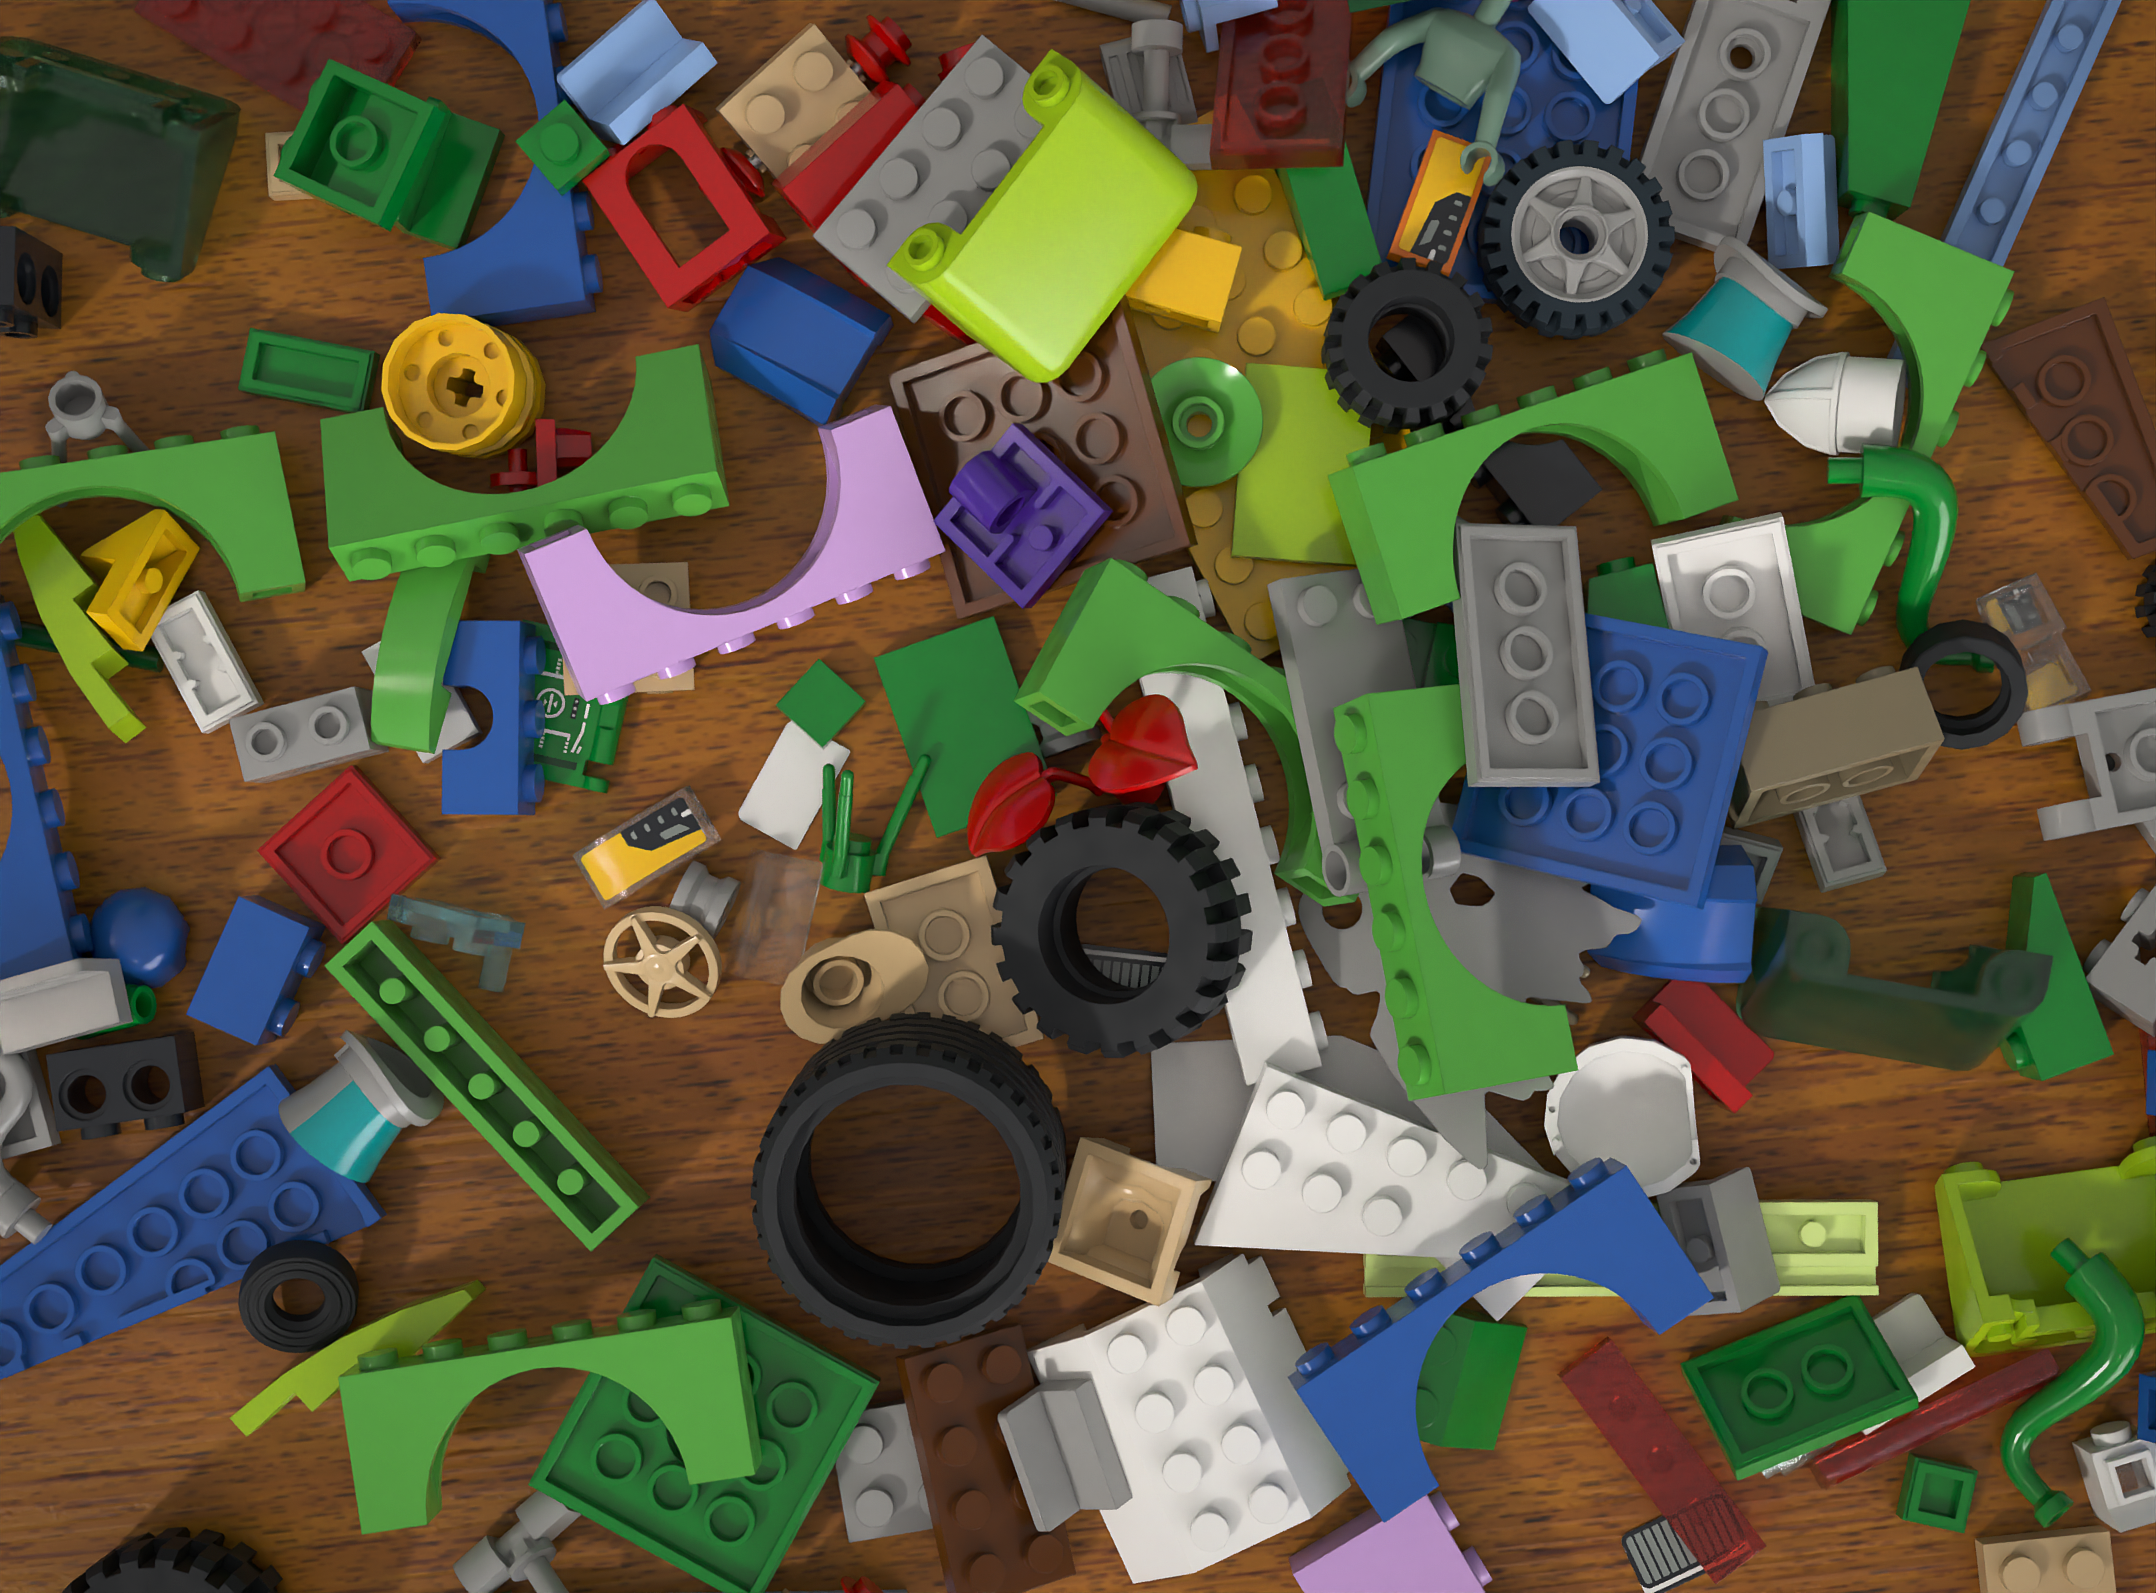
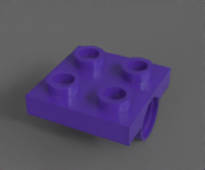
[933,423,1113,609]

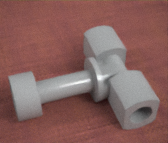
[1131,19,1222,170]
[453,1490,582,1593]

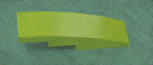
[13,513,147,743]
[230,1280,486,1437]

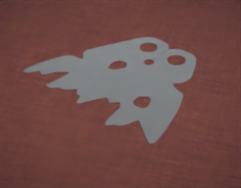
[1298,803,1641,1169]

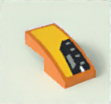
[1386,129,1491,277]

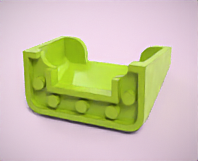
[887,49,1198,383]
[1935,1136,2156,1357]

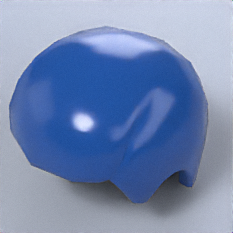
[90,887,190,988]

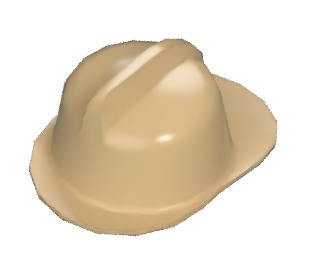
[780,929,929,1044]

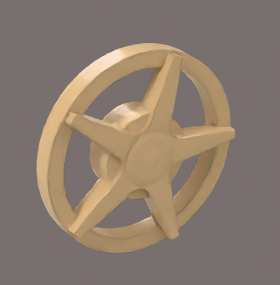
[603,906,722,1018]

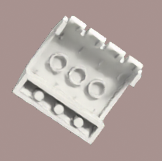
[1027,1253,1351,1584]

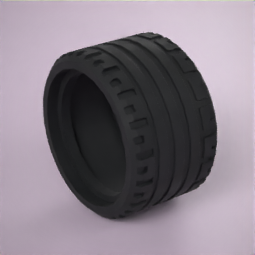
[751,1012,1067,1349]

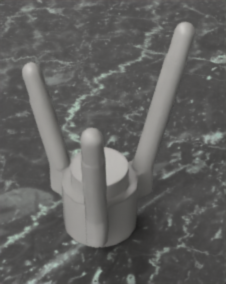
[45,371,149,508]

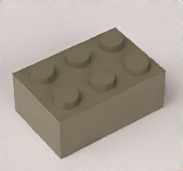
[1727,666,1945,830]

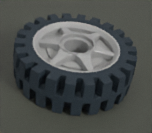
[1476,140,1675,340]

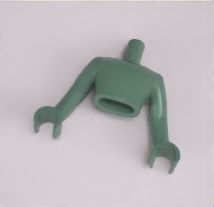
[1322,0,1521,186]

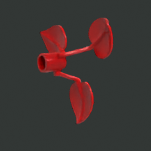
[967,694,1198,858]

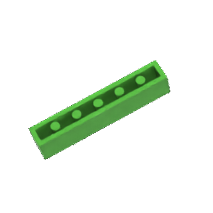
[324,919,650,1252]

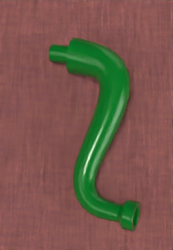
[1827,443,1995,673]
[2000,1238,2145,1528]

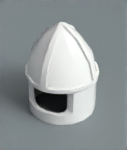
[1764,352,1906,456]

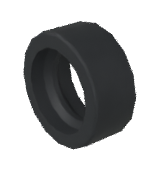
[1899,619,2028,750]

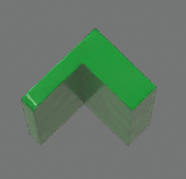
[394,96,505,250]

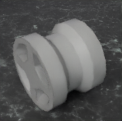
[669,860,741,939]

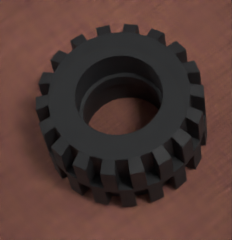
[1321,258,1493,435]

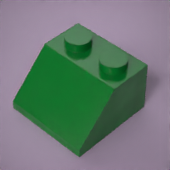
[1402,1297,1528,1450]

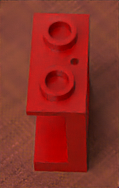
[582,104,787,312]

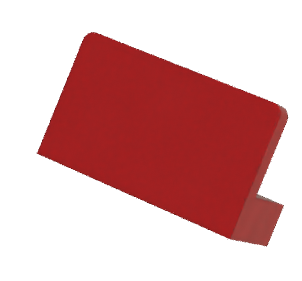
[1631,979,1774,1113]

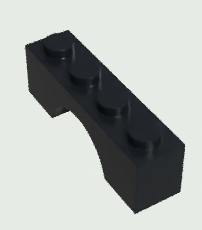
[1375,315,1603,526]

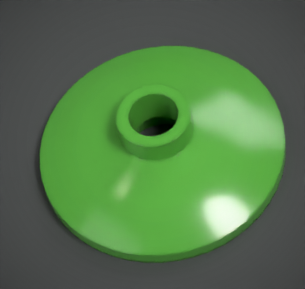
[1151,357,1263,487]

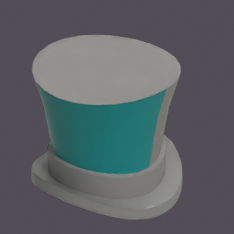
[1662,236,1829,401]
[278,1030,444,1183]

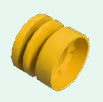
[381,313,546,459]

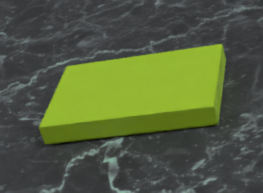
[1231,363,1371,567]

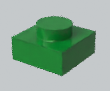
[515,100,611,196]

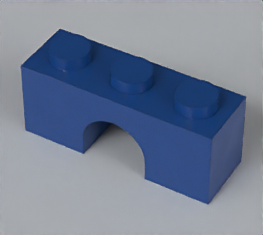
[442,621,546,815]

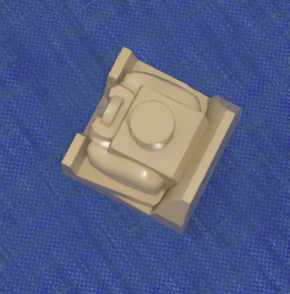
[1048,1137,1212,1307]

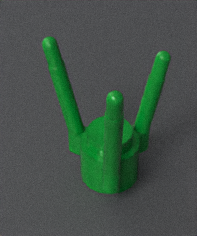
[819,754,931,893]

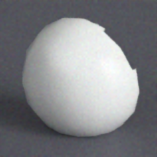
[1544,1036,1700,1197]

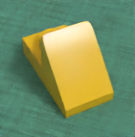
[80,509,200,652]

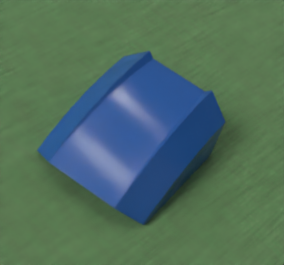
[709,257,894,427]
[1587,845,1758,983]

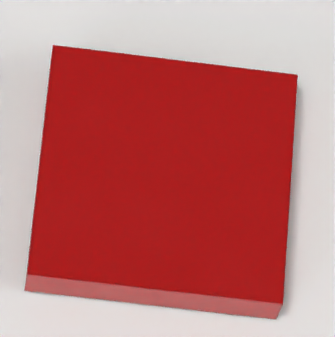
[257,765,441,944]

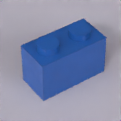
[186,895,326,1046]

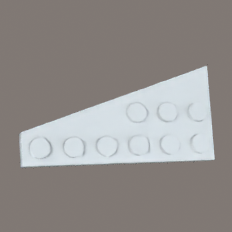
[1193,1062,1570,1259]

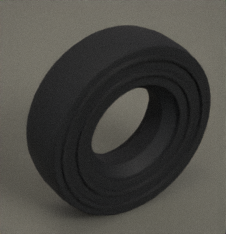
[238,1240,359,1353]

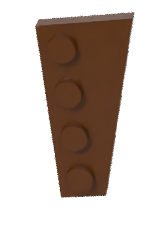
[1980,297,2156,560]

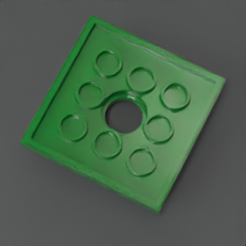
[528,1254,881,1593]

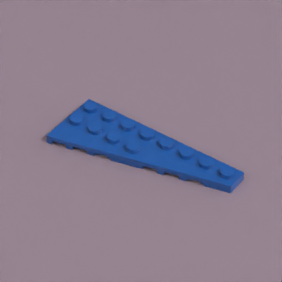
[0,1064,387,1380]

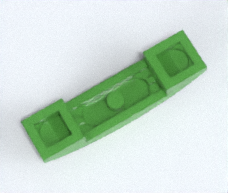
[371,554,491,754]

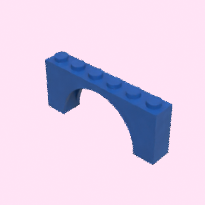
[387,0,603,327]
[0,594,94,980]
[1288,1157,1714,1523]

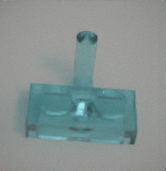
[387,894,525,992]

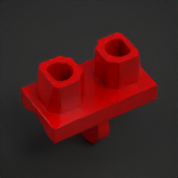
[490,419,592,493]

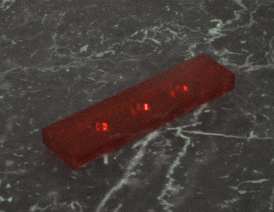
[1557,1336,1766,1585]
[1810,1348,2060,1490]

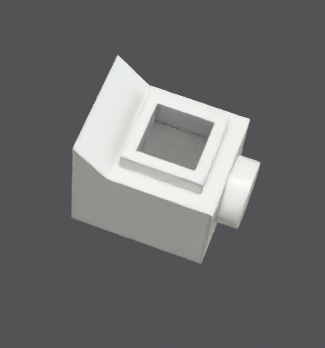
[2072,1421,2156,1533]

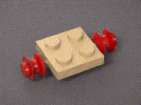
[698,14,912,205]

